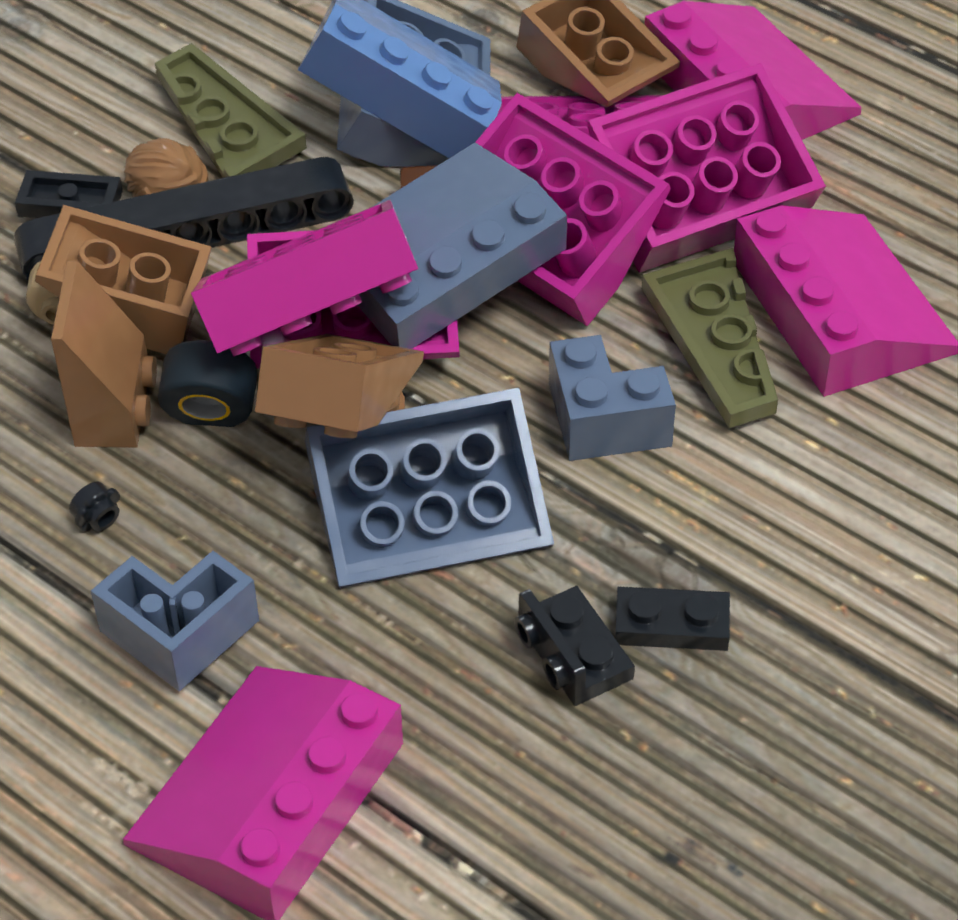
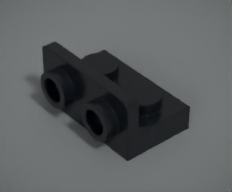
[514,585,635,706]

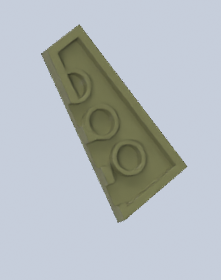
[155,43,307,178]
[641,248,778,428]

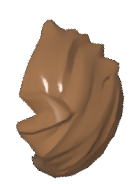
[124,138,209,197]

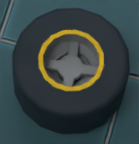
[158,340,258,427]

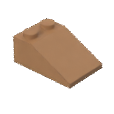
[516,0,680,107]
[35,205,212,354]
[51,260,157,448]
[255,334,424,438]

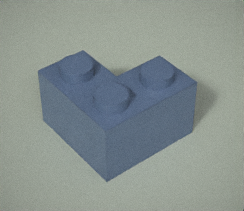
[549,335,676,461]
[91,551,259,691]

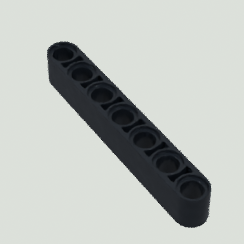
[14,157,354,281]

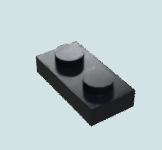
[15,170,123,219]
[615,586,730,651]

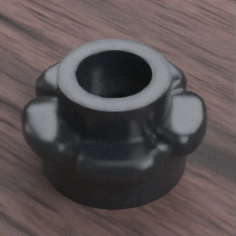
[69,481,120,532]

